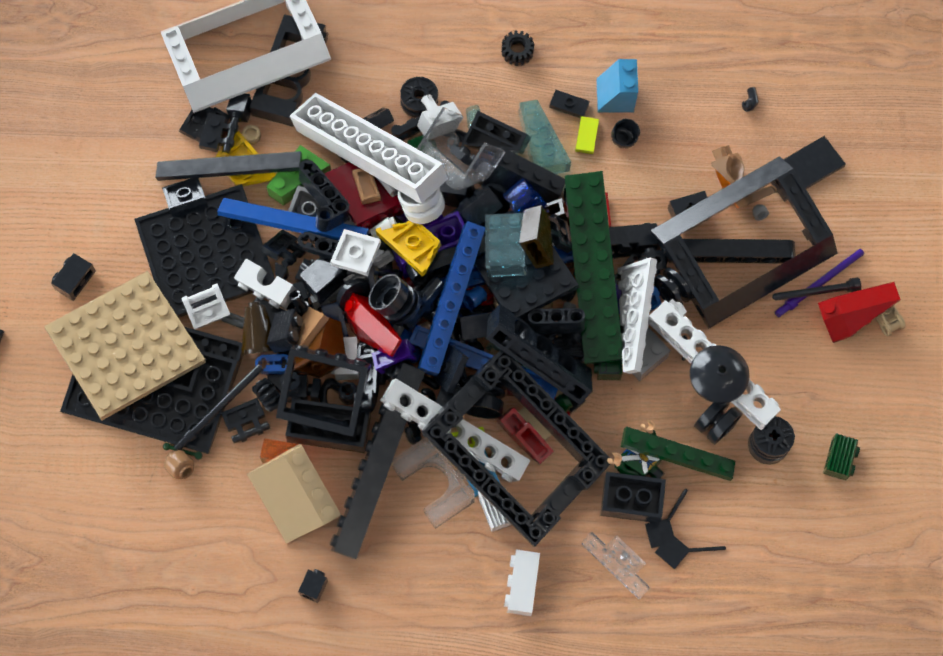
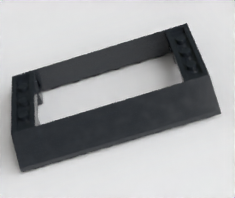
[650,156,838,329]
[421,350,610,547]

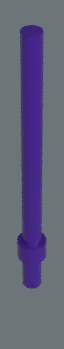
[775,249,864,317]

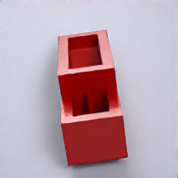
[496,408,554,464]

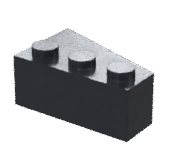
[462,111,531,154]

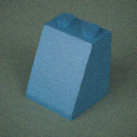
[596,59,638,113]

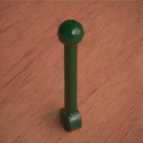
[163,443,203,460]

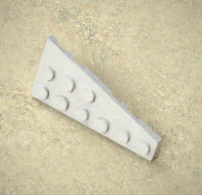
[618,258,657,374]

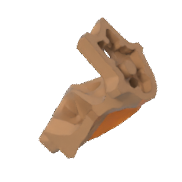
[711,145,777,209]

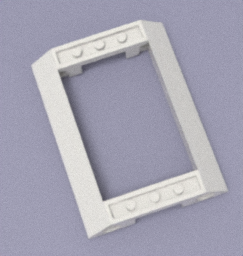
[161,0,331,113]

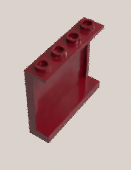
[324,162,404,230]

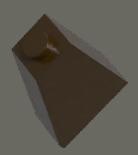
[519,205,554,269]

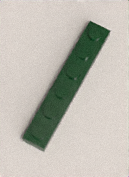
[621,426,736,481]

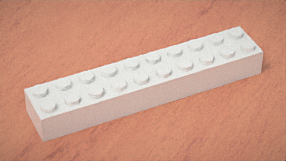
[290,93,448,204]

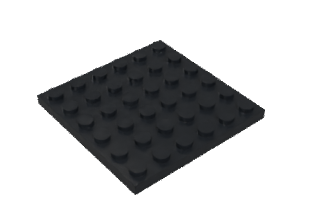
[134,184,275,318]

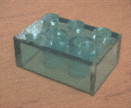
[485,213,526,277]

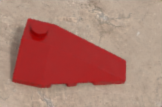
[818,282,901,343]
[344,293,402,357]

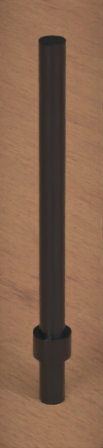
[173,364,264,450]

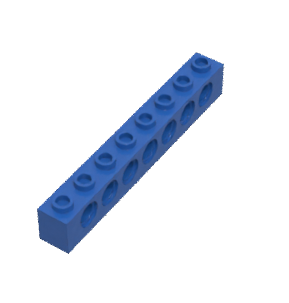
[417,221,486,377]

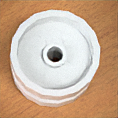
[398,188,445,224]

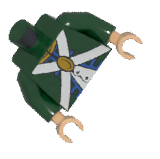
[607,420,665,479]

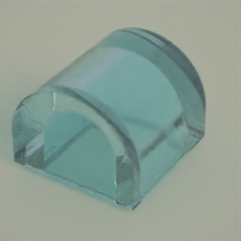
[466,105,481,129]

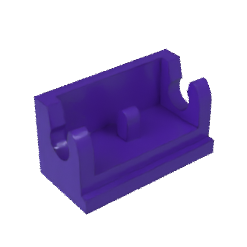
[372,339,417,374]

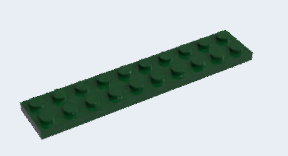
[565,171,623,365]

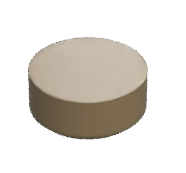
[242,125,261,144]

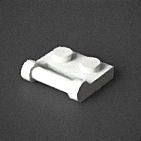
[181,284,230,330]

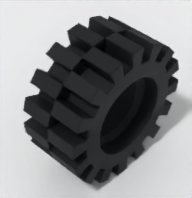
[501,30,534,66]

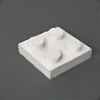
[330,229,381,276]

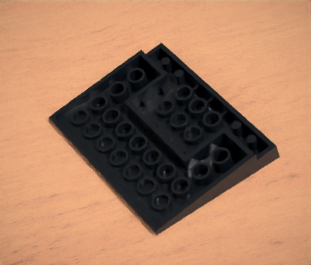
[60,327,244,454]

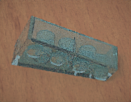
[518,100,571,174]

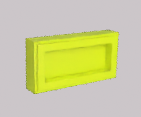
[575,116,599,154]

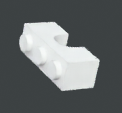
[234,259,297,310]

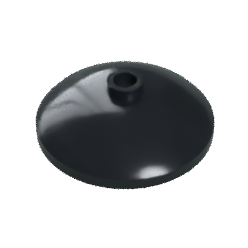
[689,345,750,404]

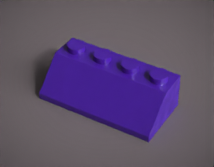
[392,211,465,279]

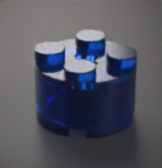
[503,178,547,219]

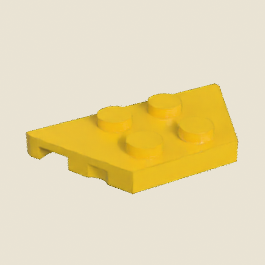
[216,131,276,187]
[375,221,441,277]

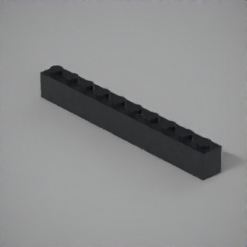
[330,363,425,559]

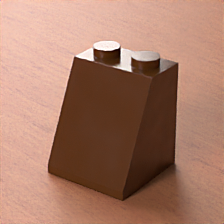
[293,317,346,378]

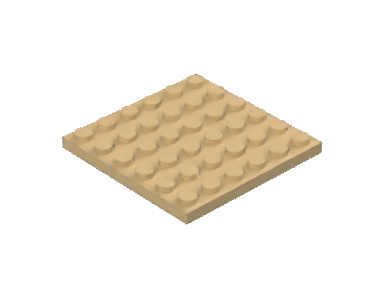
[44,271,206,421]

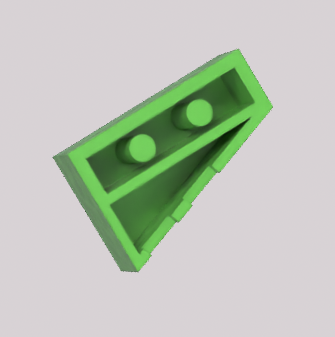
[266,145,331,206]

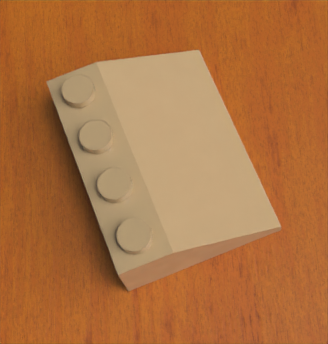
[247,444,341,543]

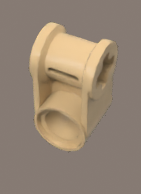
[876,305,906,336]

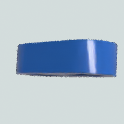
[255,354,288,374]

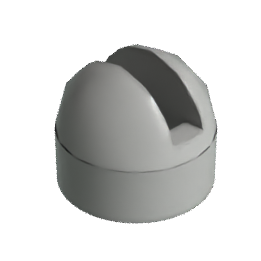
[753,204,769,221]

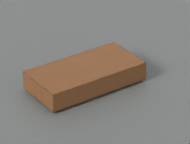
[352,168,381,205]

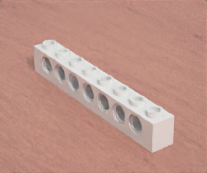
[648,300,781,430]
[380,379,530,482]

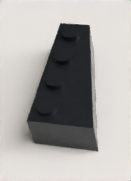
[609,223,660,259]

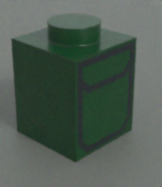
[594,360,622,380]

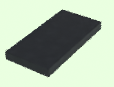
[771,136,846,202]

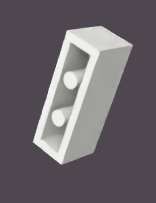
[504,549,540,616]

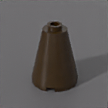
[241,301,272,355]

